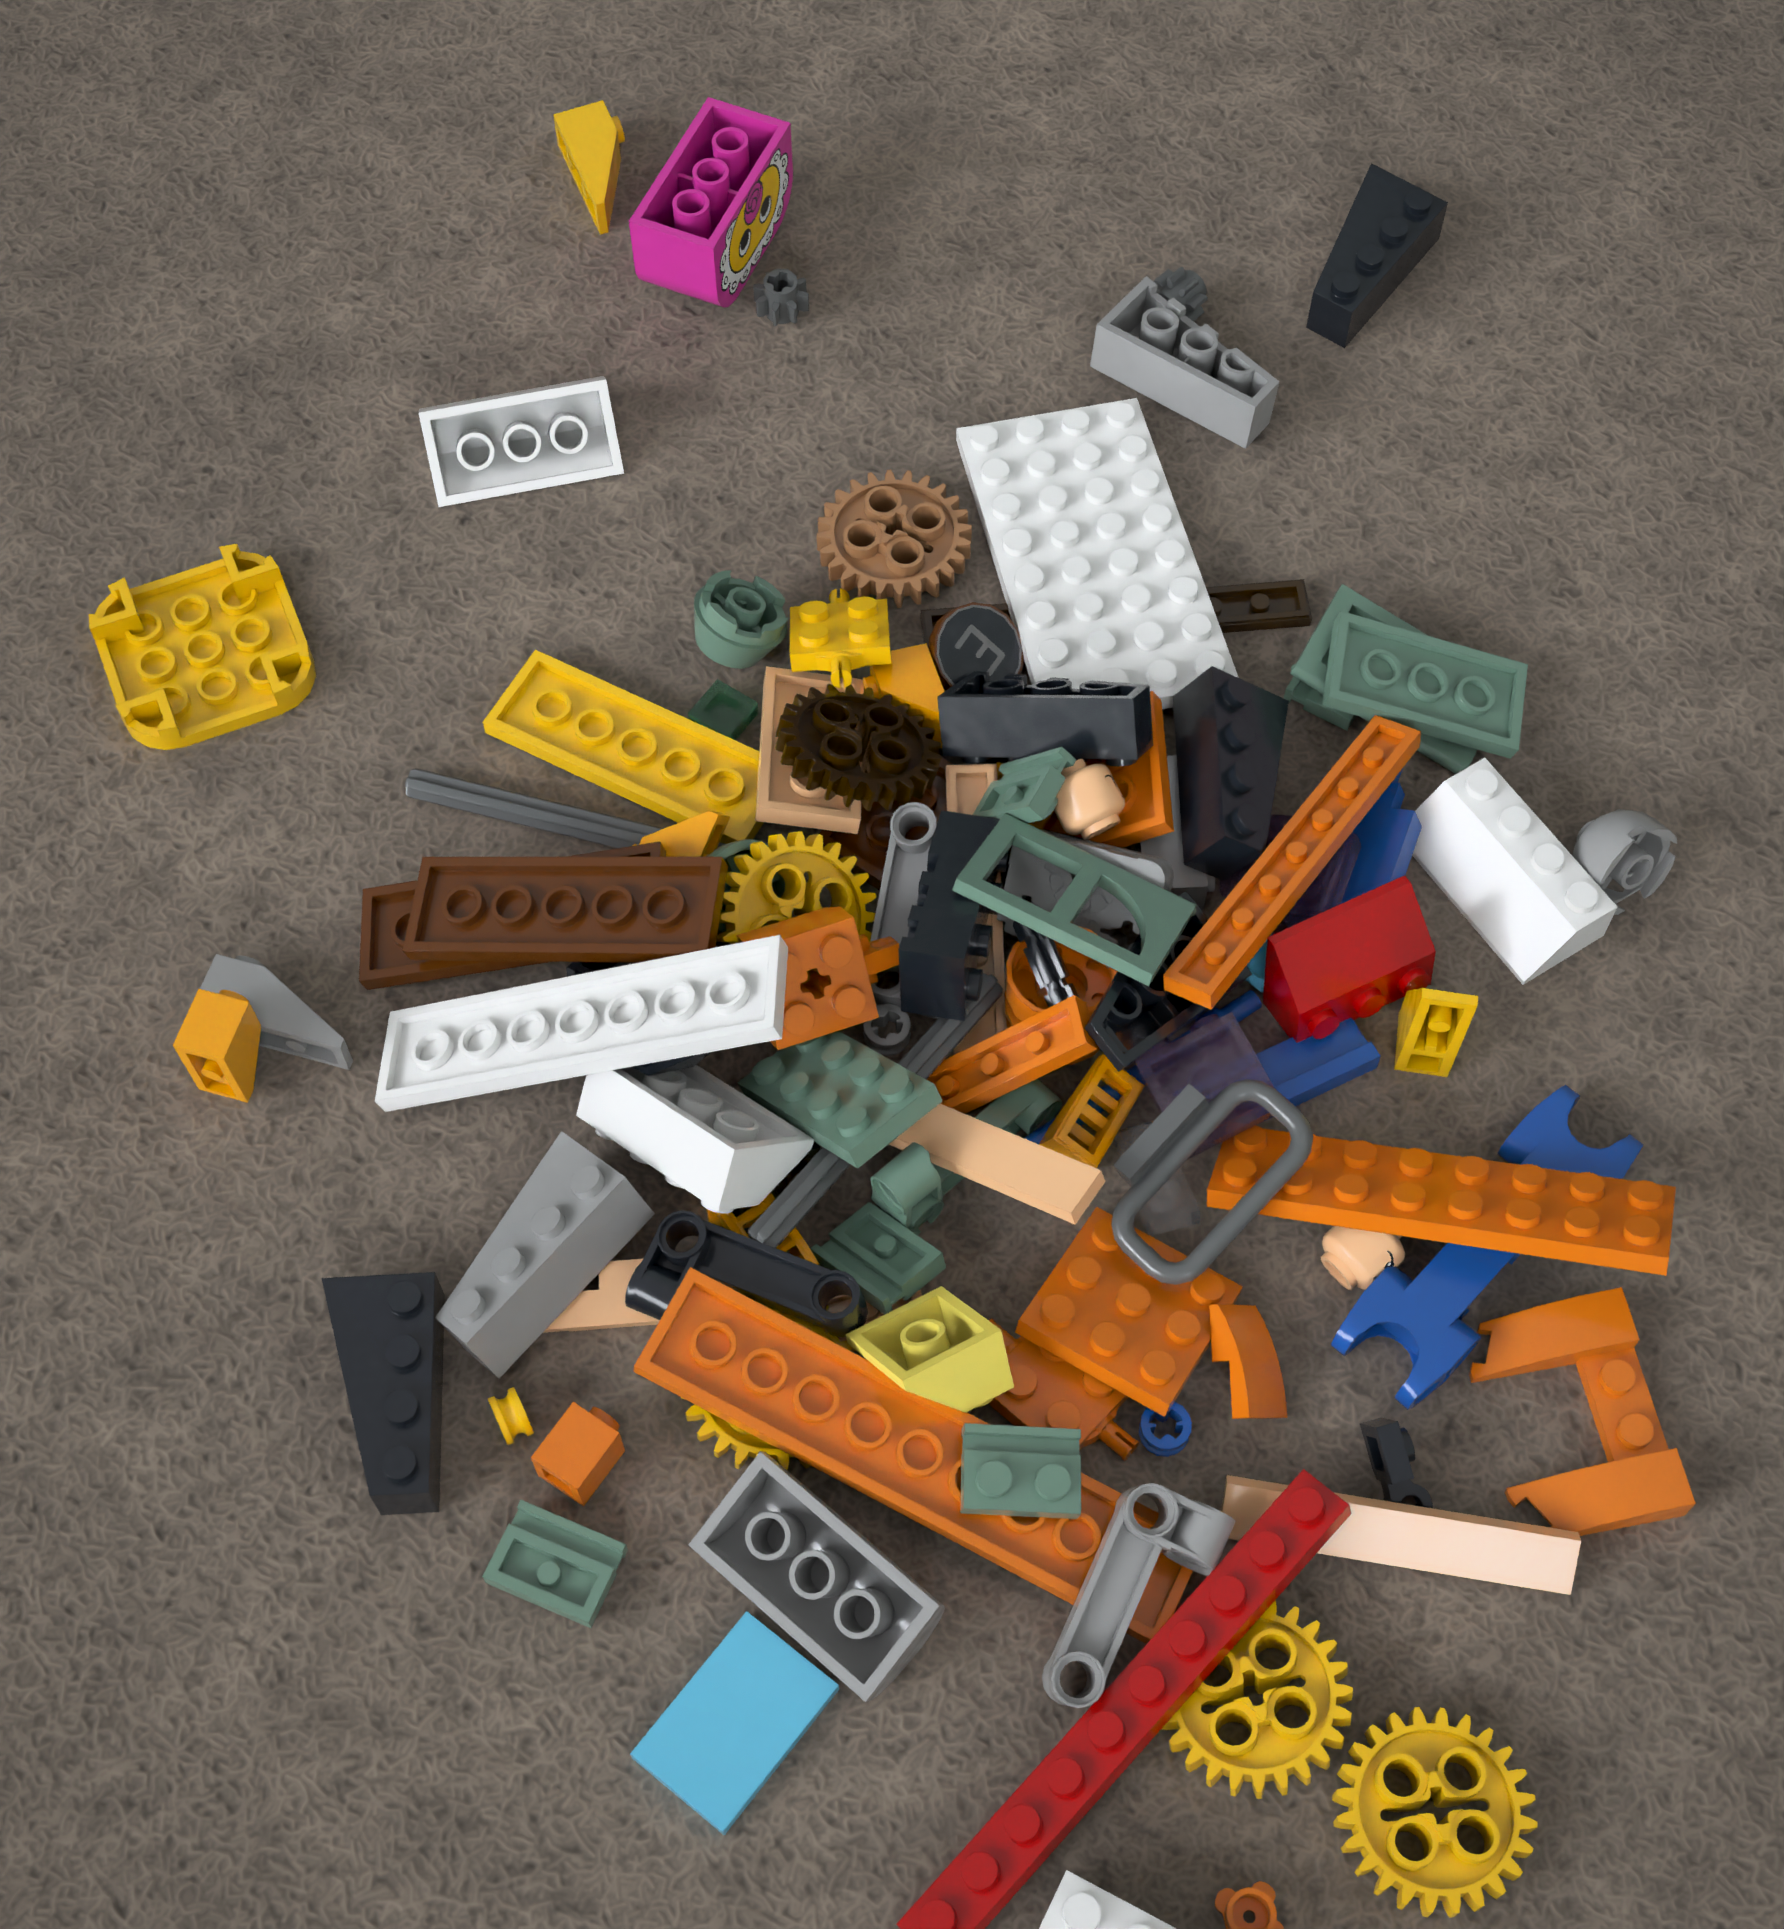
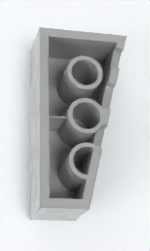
[1090,276,1279,449]
[435,1131,655,1378]

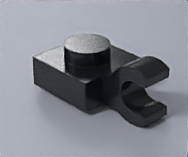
[1360,1417,1433,1508]

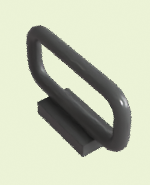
[1111,1079,1313,1285]

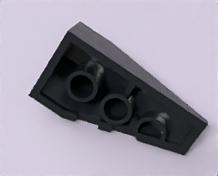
[1084,891,1252,1072]

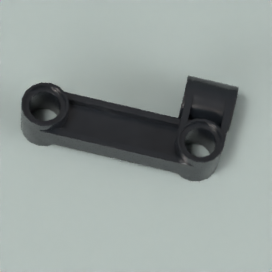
[625,1210,868,1337]

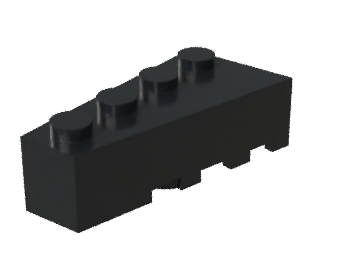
[1173,666,1289,881]
[898,810,1011,1021]

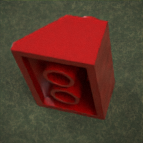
[1263,875,1436,1043]

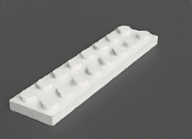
[375,935,788,1112]

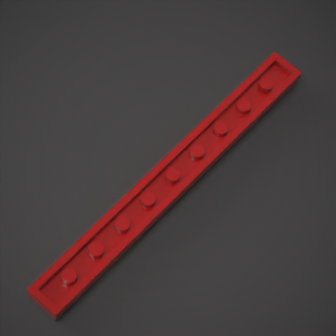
[896,1469,1352,1929]

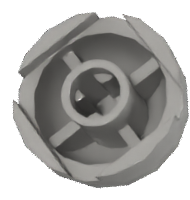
[1572,809,1677,915]

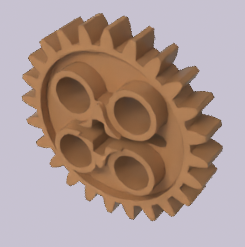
[816,469,972,608]

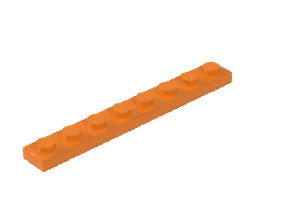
[1163,715,1421,1010]

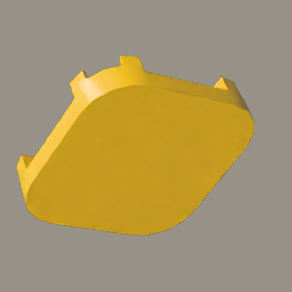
[89,544,316,750]

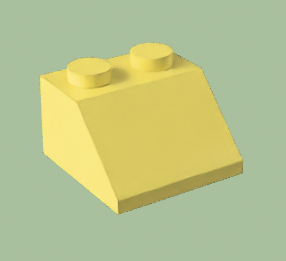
[845,1286,1014,1413]

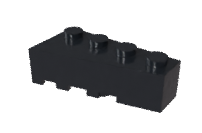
[1306,163,1448,348]
[937,671,1153,767]
[321,1272,445,1515]

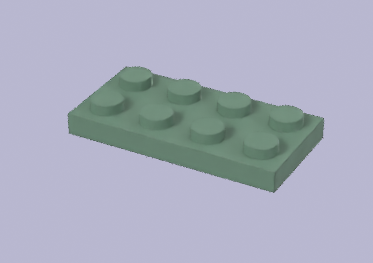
[1322,611,1528,759]
[737,1031,943,1169]

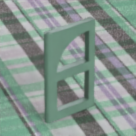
[1290,584,1477,774]
[952,813,1197,986]

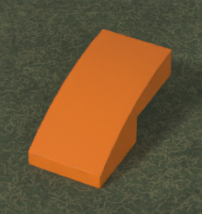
[1209,1304,1288,1419]

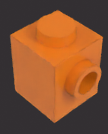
[531,1402,625,1507]

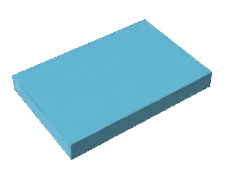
[630,1611,839,1835]

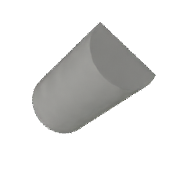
[688,1451,945,1702]

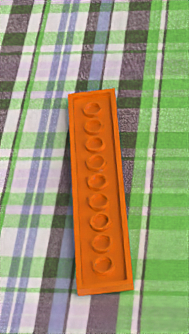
[634,1267,1193,1644]

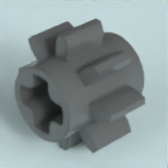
[1154,267,1208,322]
[753,269,809,326]

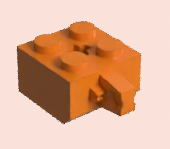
[736,906,899,1050]

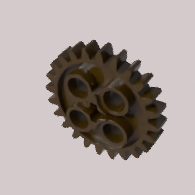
[775,684,942,811]

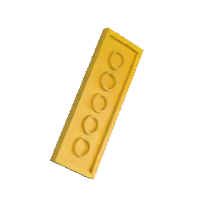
[483,650,764,843]

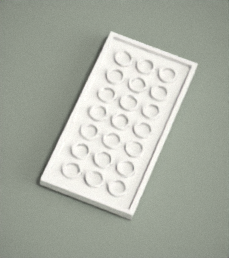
[956,398,1239,709]

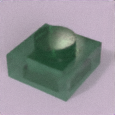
[688,679,758,740]

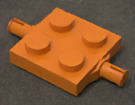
[988,1318,1140,1461]

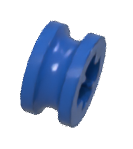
[1139,1402,1192,1457]

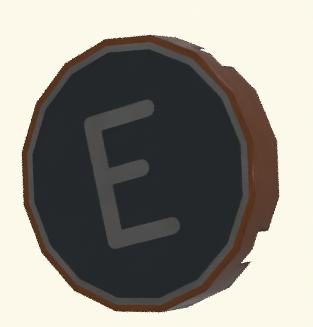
[928,602,1024,691]

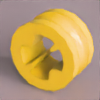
[488,1387,534,1445]

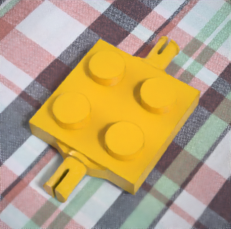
[790,588,891,688]

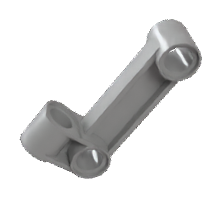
[870,802,939,1019]
[1042,1483,1236,1708]

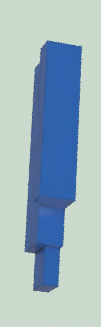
[1322,768,1422,912]
[1173,1017,1381,1123]

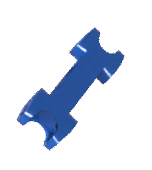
[1331,1085,1644,1410]

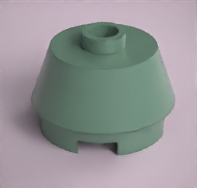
[694,570,788,669]

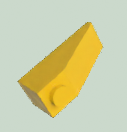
[553,100,625,235]
[1394,988,1478,1077]

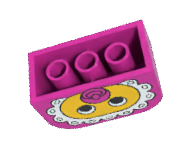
[629,97,793,308]

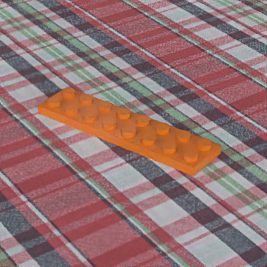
[1207,1124,1676,1276]

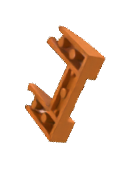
[1469,1287,1696,1536]

